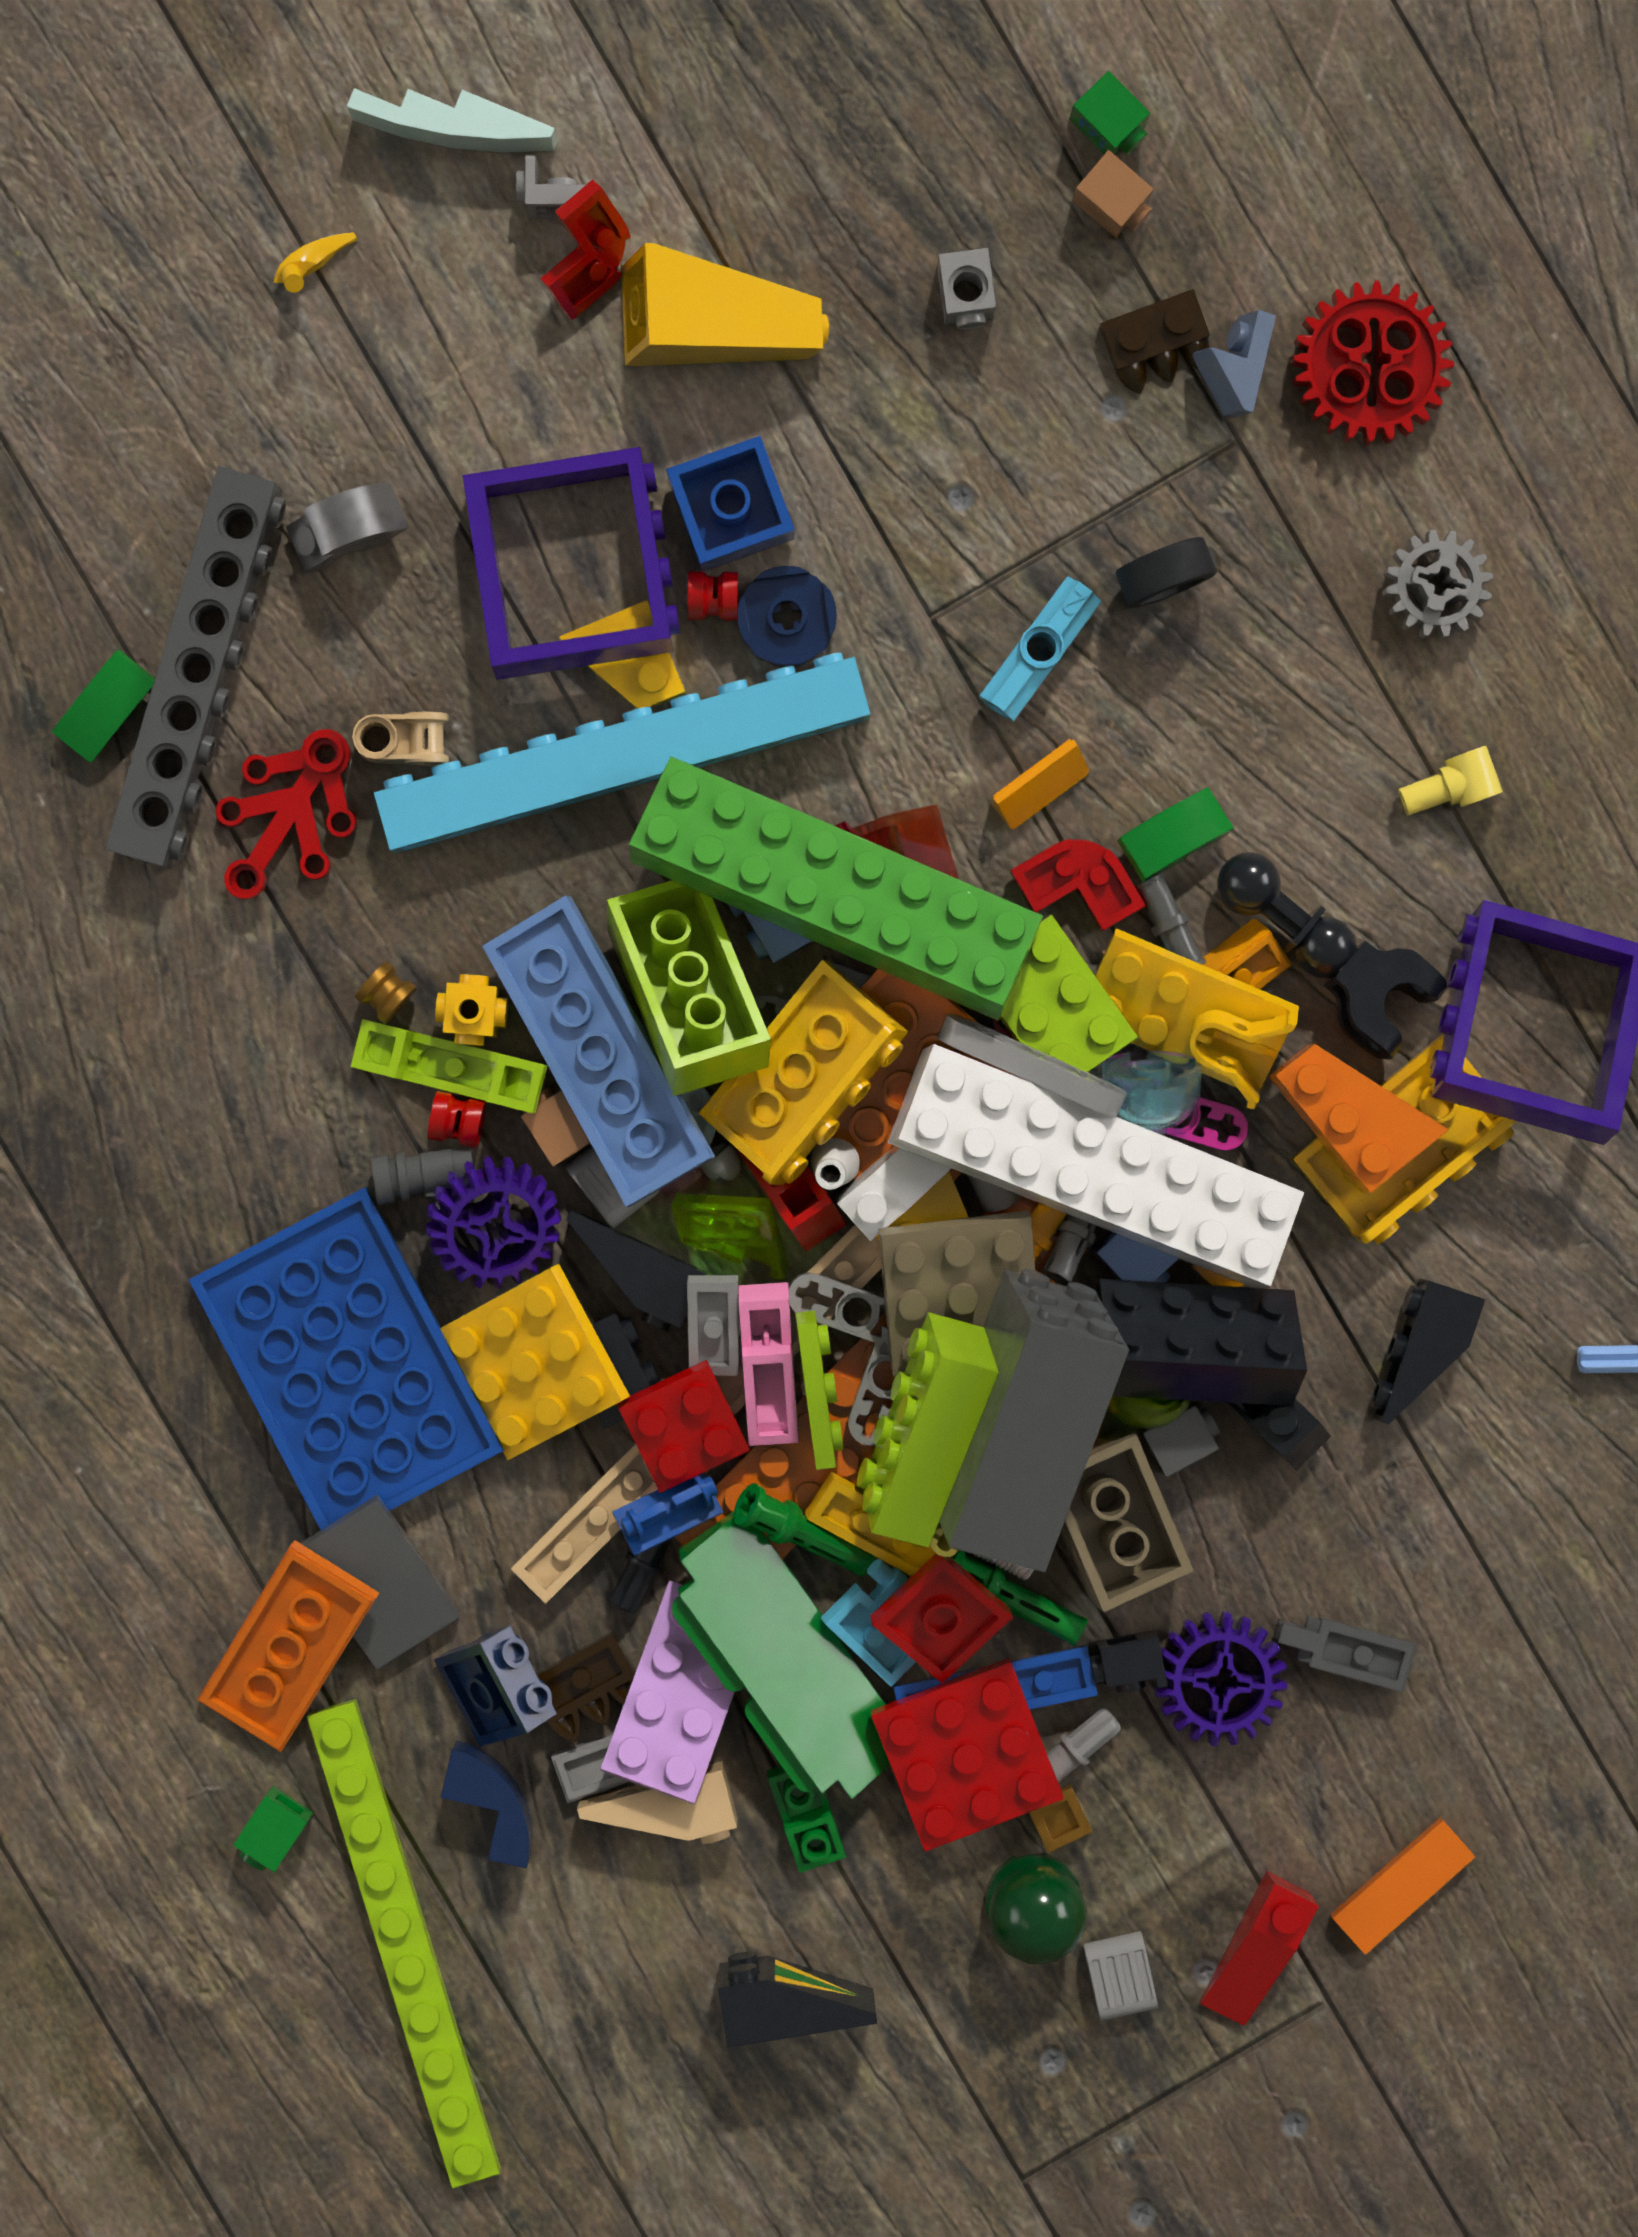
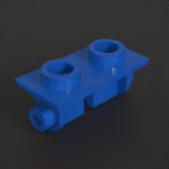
[612,1473,724,1556]

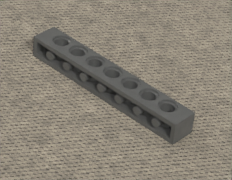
[105,465,286,870]

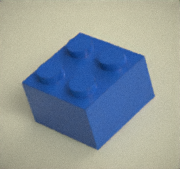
[666,435,795,572]

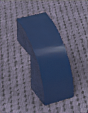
[441,1740,533,1869]

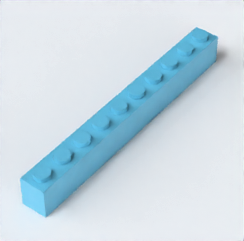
[374,652,871,854]

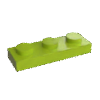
[796,1310,844,1470]

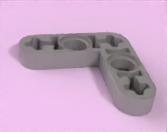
[789,1272,891,1446]

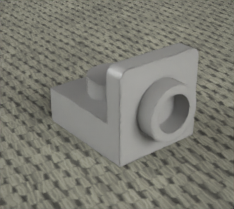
[516,156,585,218]

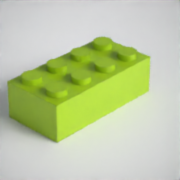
[607,880,771,1097]
[857,1312,999,1548]

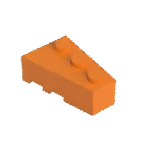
[1268,1044,1449,1193]

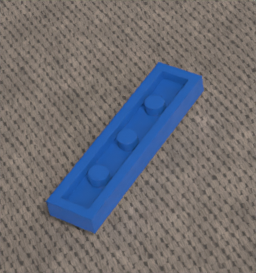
[893,1645,1098,1710]

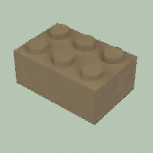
[1061,1427,1194,1612]

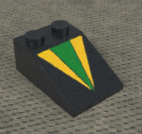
[718,1951,877,2048]

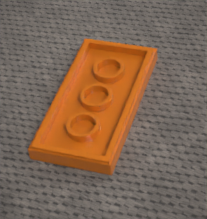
[197,1540,379,1752]

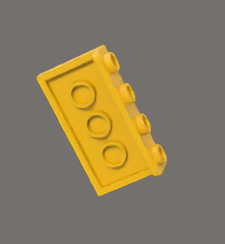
[698,960,909,1185]
[1290,1034,1517,1245]

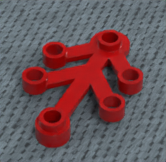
[215,729,358,900]

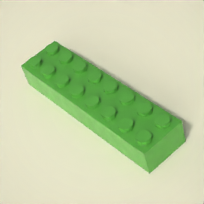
[629,756,1043,1021]

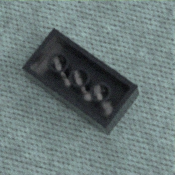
[1096,1279,1307,1406]

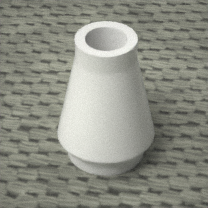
[810,1138,860,1190]

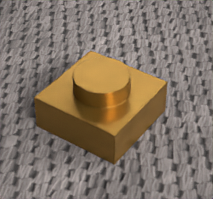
[1029,1784,1093,1853]

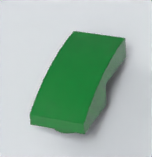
[51,649,155,763]
[1117,787,1234,882]
[766,1766,846,1873]

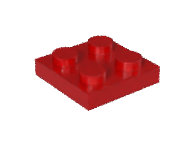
[617,1360,750,1493]
[870,1553,1013,1684]

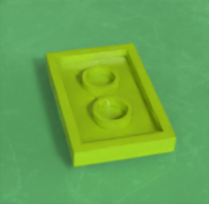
[1000,915,1138,1072]

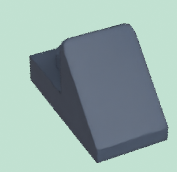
[1192,310,1276,418]

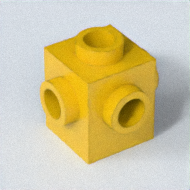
[435,974,508,1046]

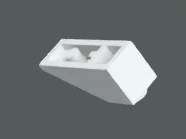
[837,1146,951,1241]

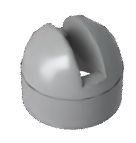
[700,1140,742,1184]

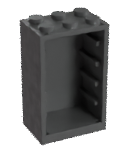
[939,1269,1129,1572]

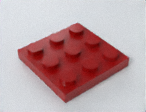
[871,1657,1064,1852]

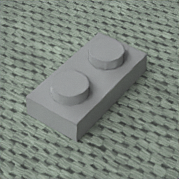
[687,1275,740,1376]

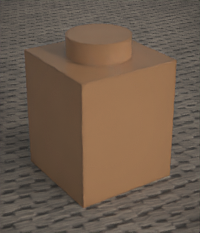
[1072,150,1154,239]
[521,1087,591,1167]

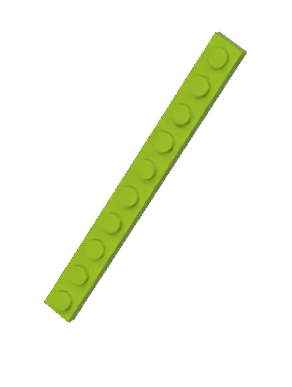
[307,1699,501,2188]

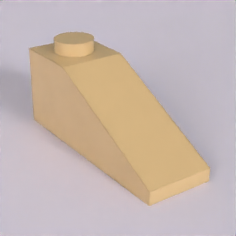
[577,1761,738,1844]

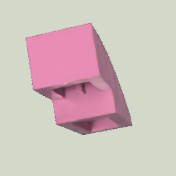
[739,1282,799,1446]

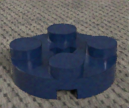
[738,566,837,667]

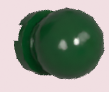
[985,1853,1087,1965]

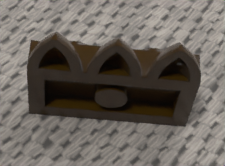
[1099,289,1210,394]
[536,1631,636,1742]

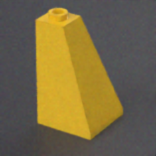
[621,243,829,366]

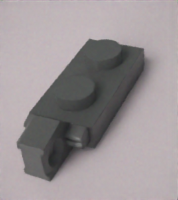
[1273,1615,1417,1692]

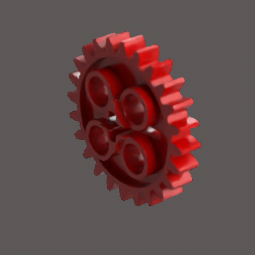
[1290,280,1455,446]

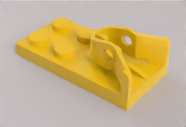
[1095,928,1299,1109]

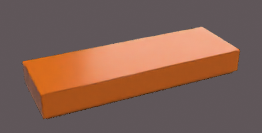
[1330,1817,1476,1955]

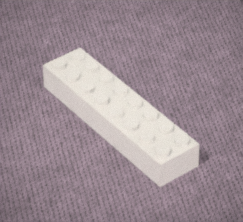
[888,1044,1304,1288]

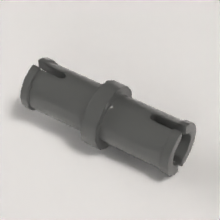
[1135,874,1206,965]

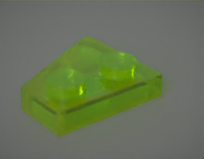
[671,1193,789,1279]

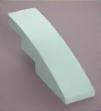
[346,88,558,153]

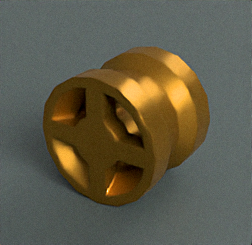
[354,961,417,1024]

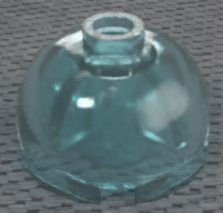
[1101,1051,1201,1135]

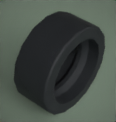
[1115,537,1217,608]

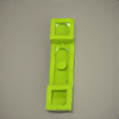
[350,1019,548,1114]

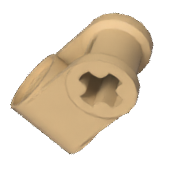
[352,712,449,766]

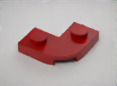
[540,179,631,320]
[1009,839,1146,932]

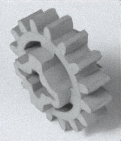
[1382,529,1493,640]

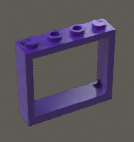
[462,447,680,680]
[1429,900,1638,1145]

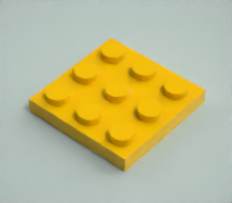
[440,1264,630,1461]

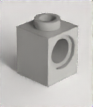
[937,248,996,330]

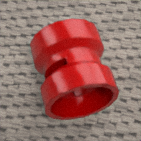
[688,571,738,621]
[427,1091,486,1148]

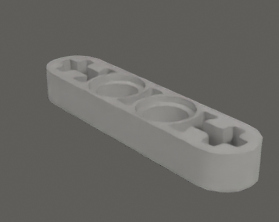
[938,1013,1127,1117]

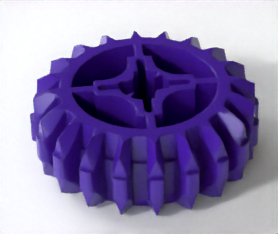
[425,1155,561,1290]
[1154,1611,1287,1747]

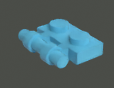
[821,1559,916,1687]

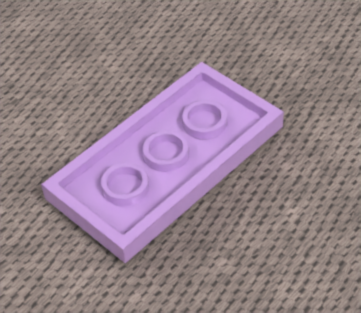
[600,1580,734,1805]

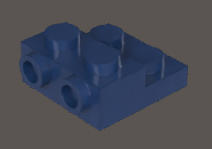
[434,1625,557,1747]

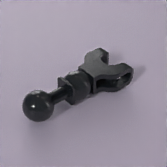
[1217,852,1447,1060]

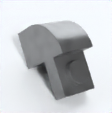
[286,482,409,573]

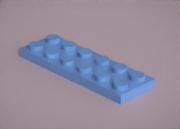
[482,895,715,1207]

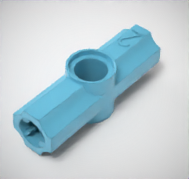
[979,576,1102,723]

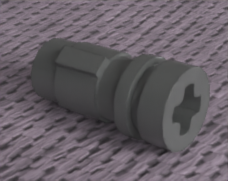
[371,1147,474,1205]

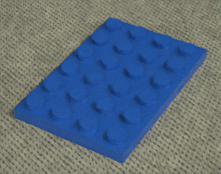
[189,1187,504,1530]

